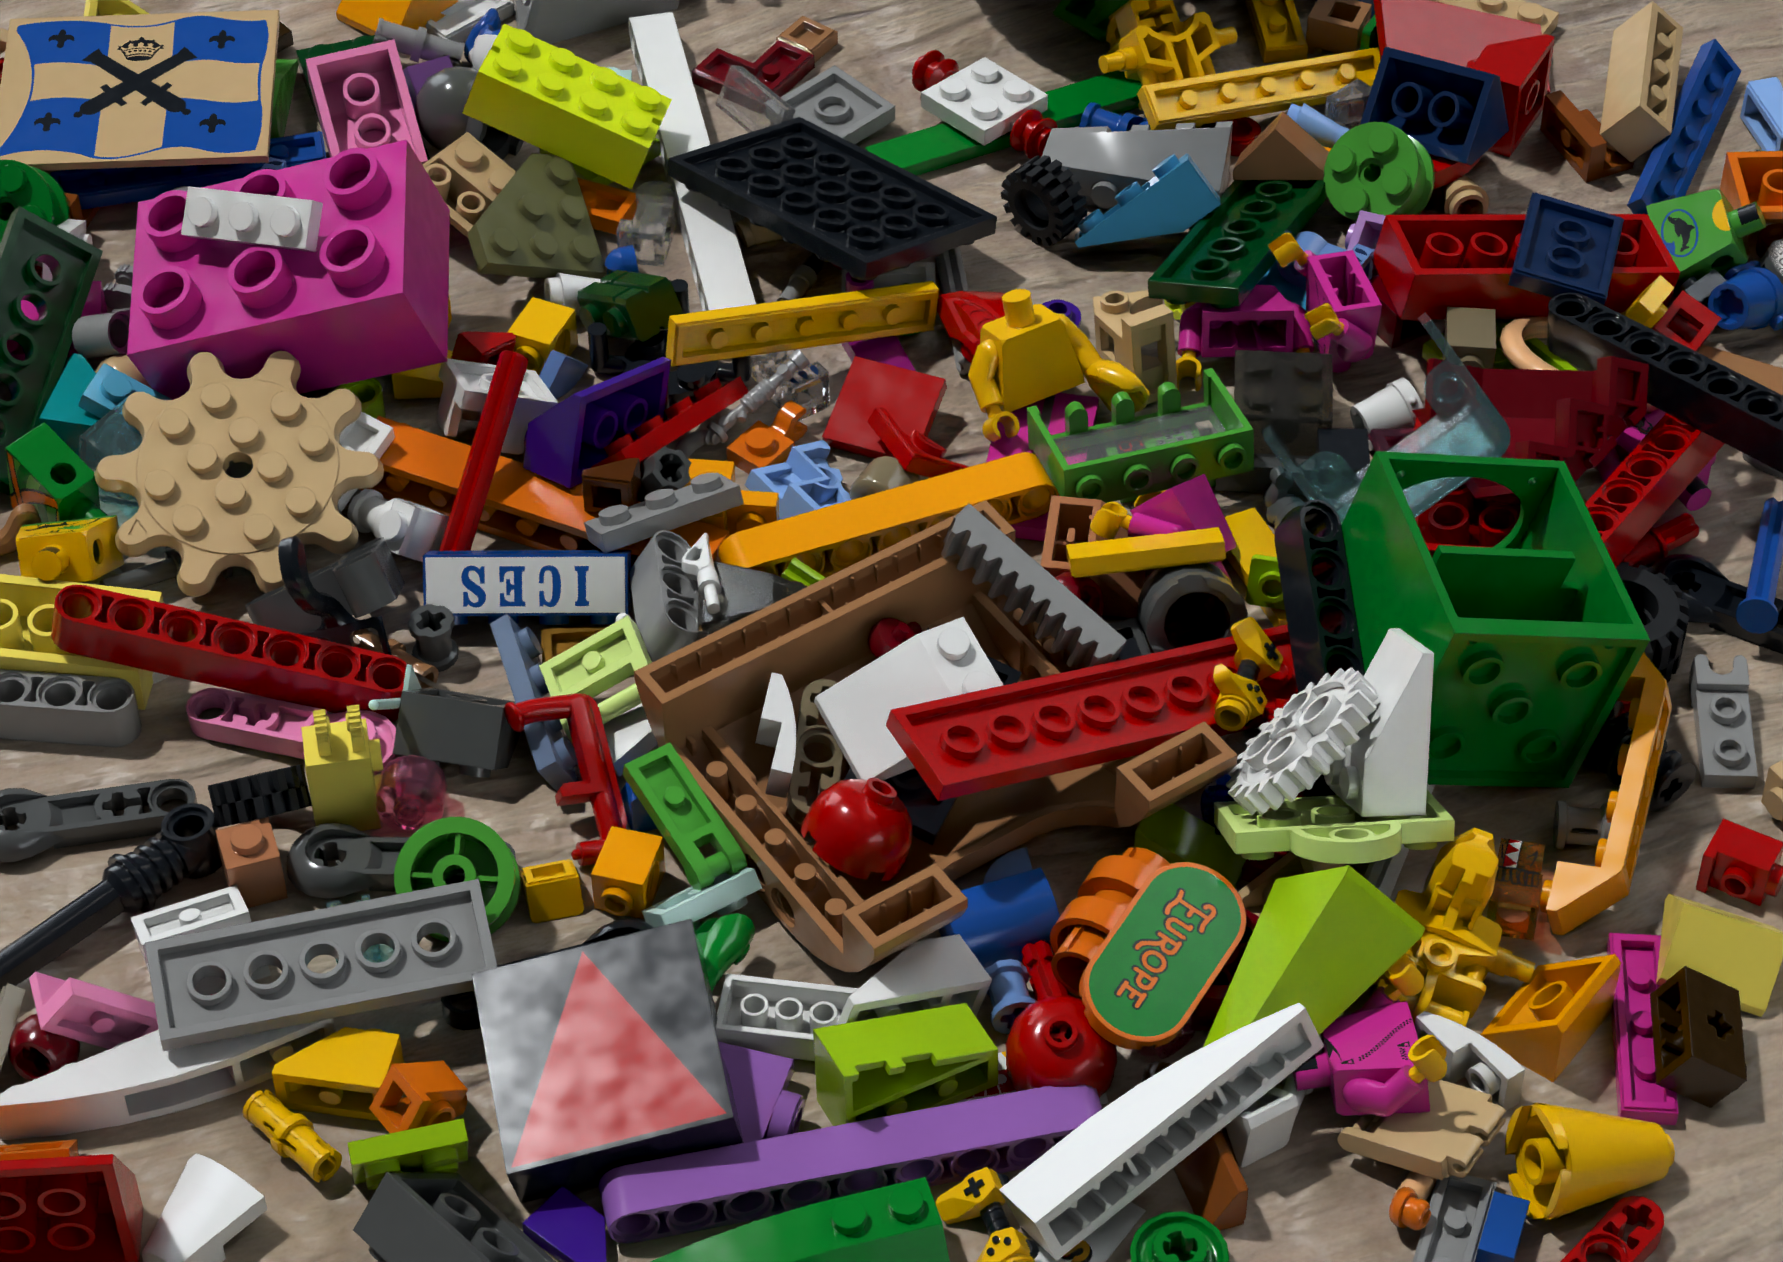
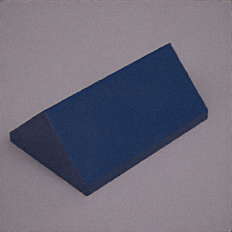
[1360,47,1509,165]

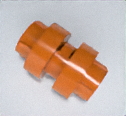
[1050,847,1170,998]

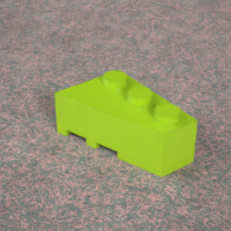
[813,1003,998,1126]

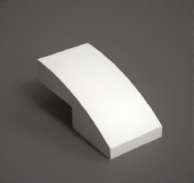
[755,672,796,798]

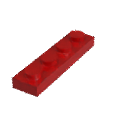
[591,376,749,468]

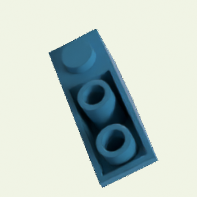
[1075,153,1221,248]

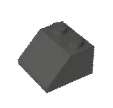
[393,688,522,778]

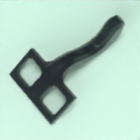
[278,536,392,655]

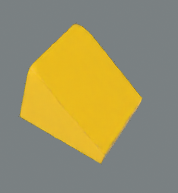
[519,859,584,923]

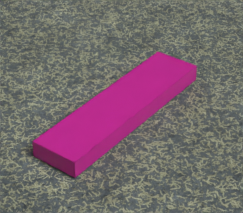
[1607,933,1679,1125]

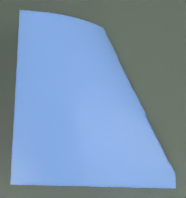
[745,440,851,520]

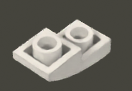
[1415,1011,1525,1111]

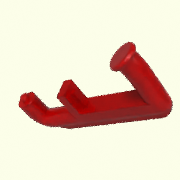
[504,693,627,866]

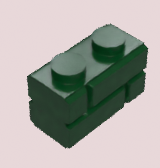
[577,270,683,342]

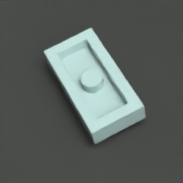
[641,867,762,930]

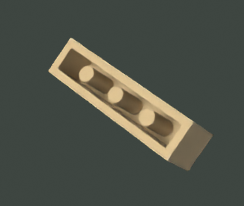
[1599,1,1683,162]

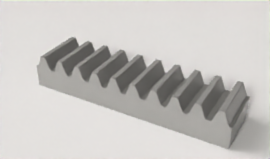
[941,504,1127,667]

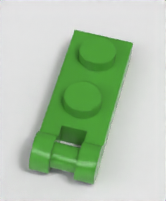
[622,742,747,890]

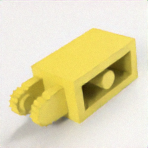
[301,704,389,831]

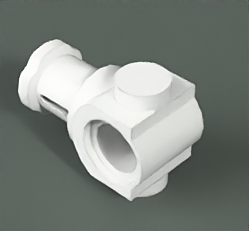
[347,489,449,562]

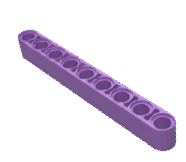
[598,1085,1103,1244]

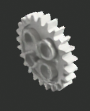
[1226,667,1378,815]

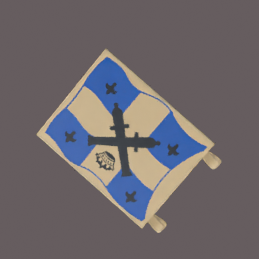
[0,10,280,171]

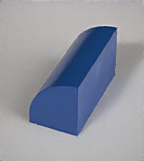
[939,867,1060,969]

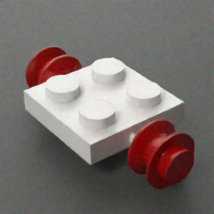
[912,50,1058,159]

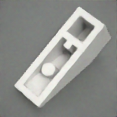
[837,934,992,1025]

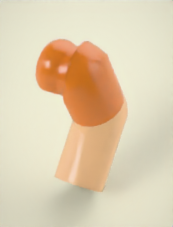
[1389,1171,1437,1231]

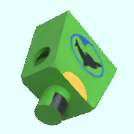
[1646,189,1766,292]

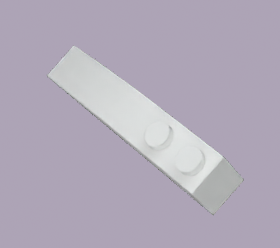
[999,1003,1325,1261]

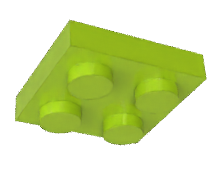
[347,1118,468,1190]

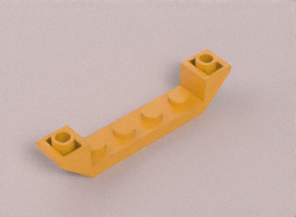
[1540,652,1672,935]

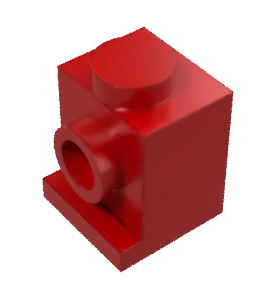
[1652,290,1722,352]
[1696,819,1783,907]

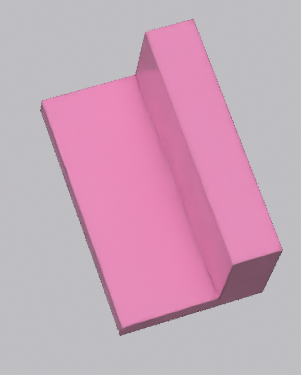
[29,971,158,1049]

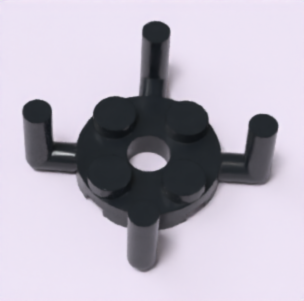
[588,279,751,421]

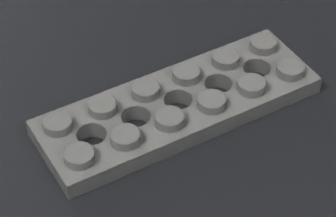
[145,879,497,1051]

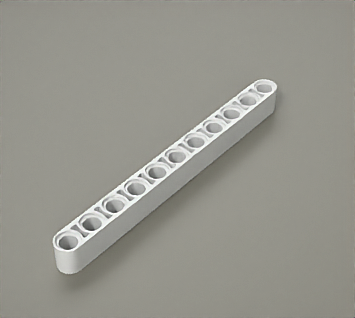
[628,12,756,311]

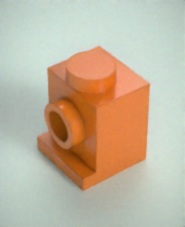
[369,1060,468,1133]

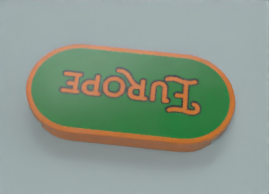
[1079,862,1246,1050]

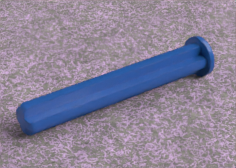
[1736,497,1783,634]

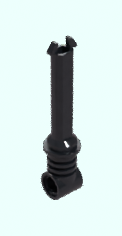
[0,803,222,991]

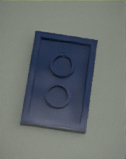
[1508,192,1624,305]

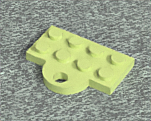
[1214,790,1455,864]

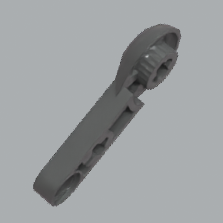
[0,779,198,862]
[286,822,516,899]

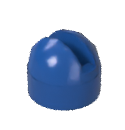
[605,245,639,275]

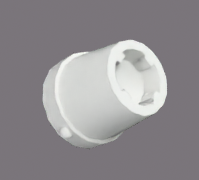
[1350,377,1424,451]

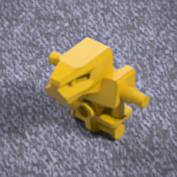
[1098,0,1238,128]
[1373,827,1535,1027]

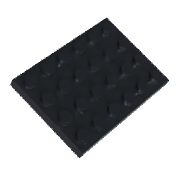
[667,117,997,280]

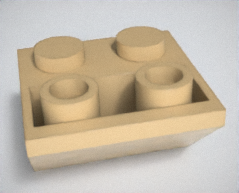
[422,132,516,238]

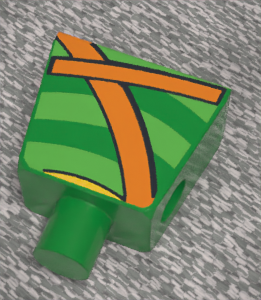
[5,422,108,523]

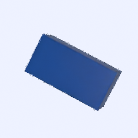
[1475,1191,1530,1262]

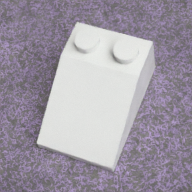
[814,617,1003,780]
[1324,628,1434,817]

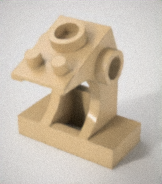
[1093,290,1177,405]

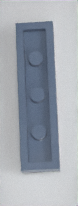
[490,614,578,791]

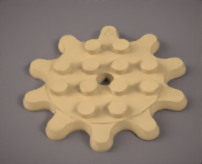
[94,351,384,597]

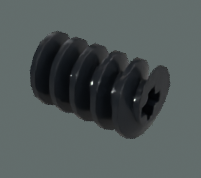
[1585,700,1696,813]

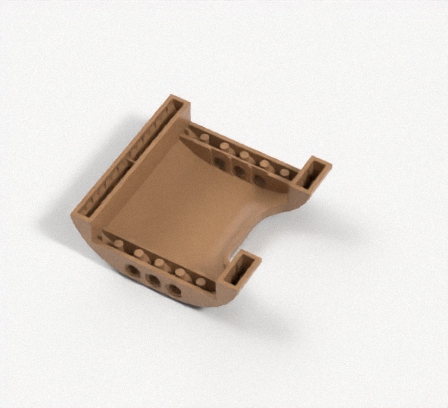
[634,500,1238,972]

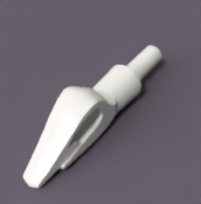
[681,533,722,614]

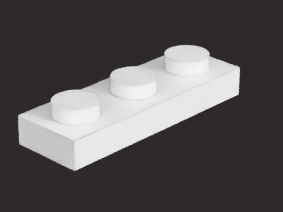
[181,186,323,252]

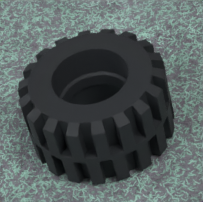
[1616,562,1689,683]

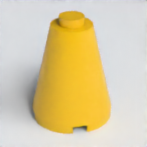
[1505,1103,1675,1220]

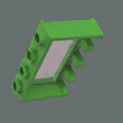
[1027,368,1254,503]

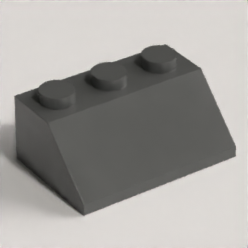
[353,1172,556,1262]

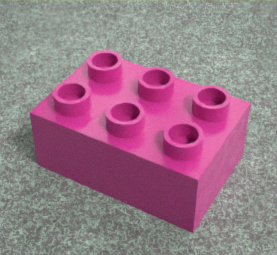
[127,140,450,400]

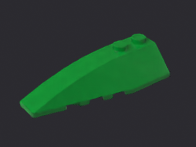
[650,1177,950,1262]

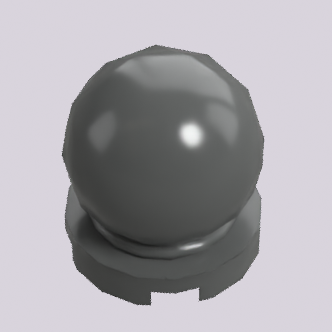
[415,66,524,160]
[1137,563,1248,653]

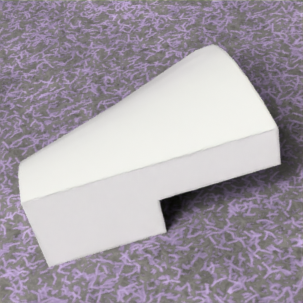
[141,1153,267,1262]

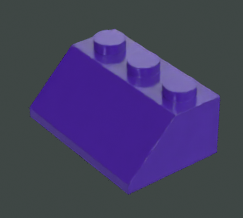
[523,357,671,488]

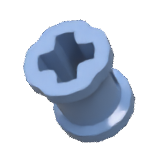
[985,959,1036,1034]

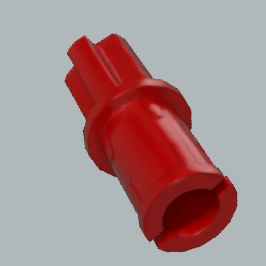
[1622,513,1700,568]

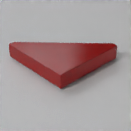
[867,408,969,478]

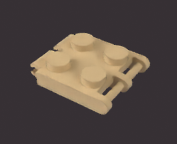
[1337,1080,1506,1181]

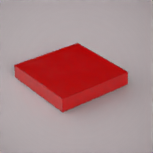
[822,356,947,458]

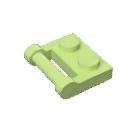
[539,616,652,743]

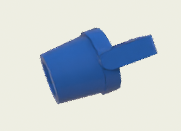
[1708,261,1783,331]

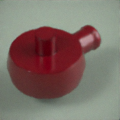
[868,618,922,658]

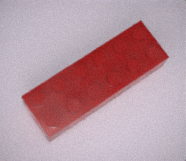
[1372,214,1680,321]

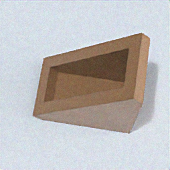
[1233,111,1329,180]

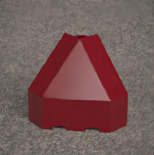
[1412,356,1649,506]

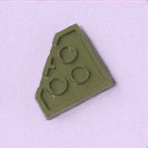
[467,153,607,279]

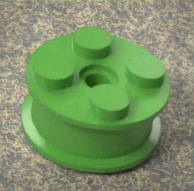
[1323,122,1435,222]
[394,817,521,943]

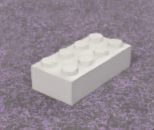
[716,973,858,1061]

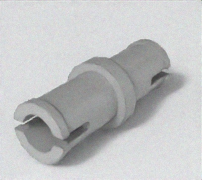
[372,18,465,67]

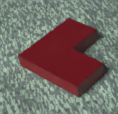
[691,40,815,114]

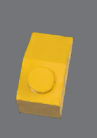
[272,1027,404,1121]

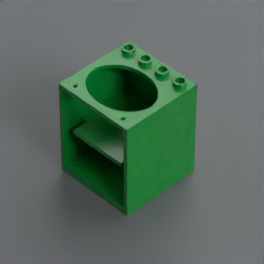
[1341,451,1650,788]

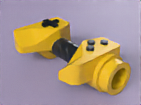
[1213,617,1283,731]
[935,1167,1039,1262]

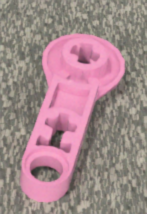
[186,688,396,775]

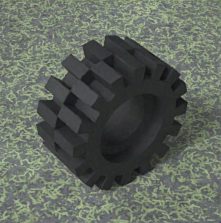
[1001,155,1088,246]
[208,764,312,828]

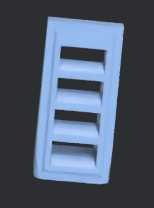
[1740,77,1783,151]

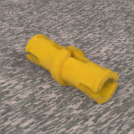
[242,1089,342,1182]

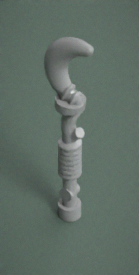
[674,349,810,458]

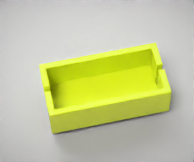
[462,23,672,189]

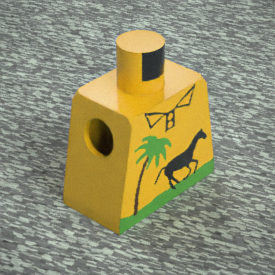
[16,515,124,583]

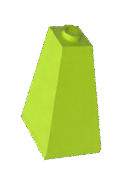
[1203,865,1425,1047]

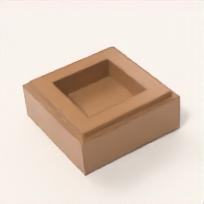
[776,16,838,63]

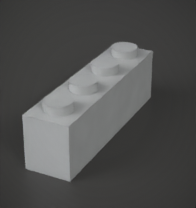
[1041,121,1233,223]

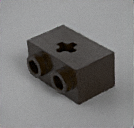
[1650,966,1747,1108]

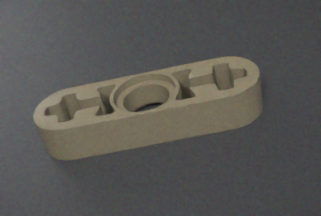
[786,679,843,825]

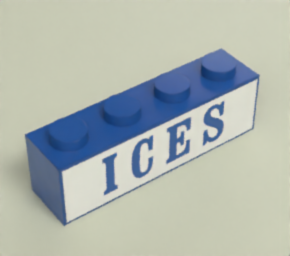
[423,550,632,625]

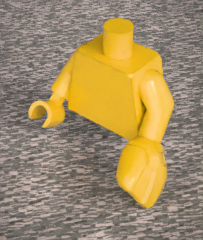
[968,289,1150,442]

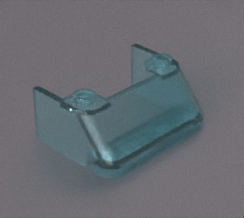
[1262,312,1511,525]

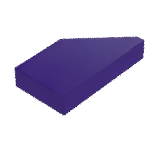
[522,1186,607,1262]

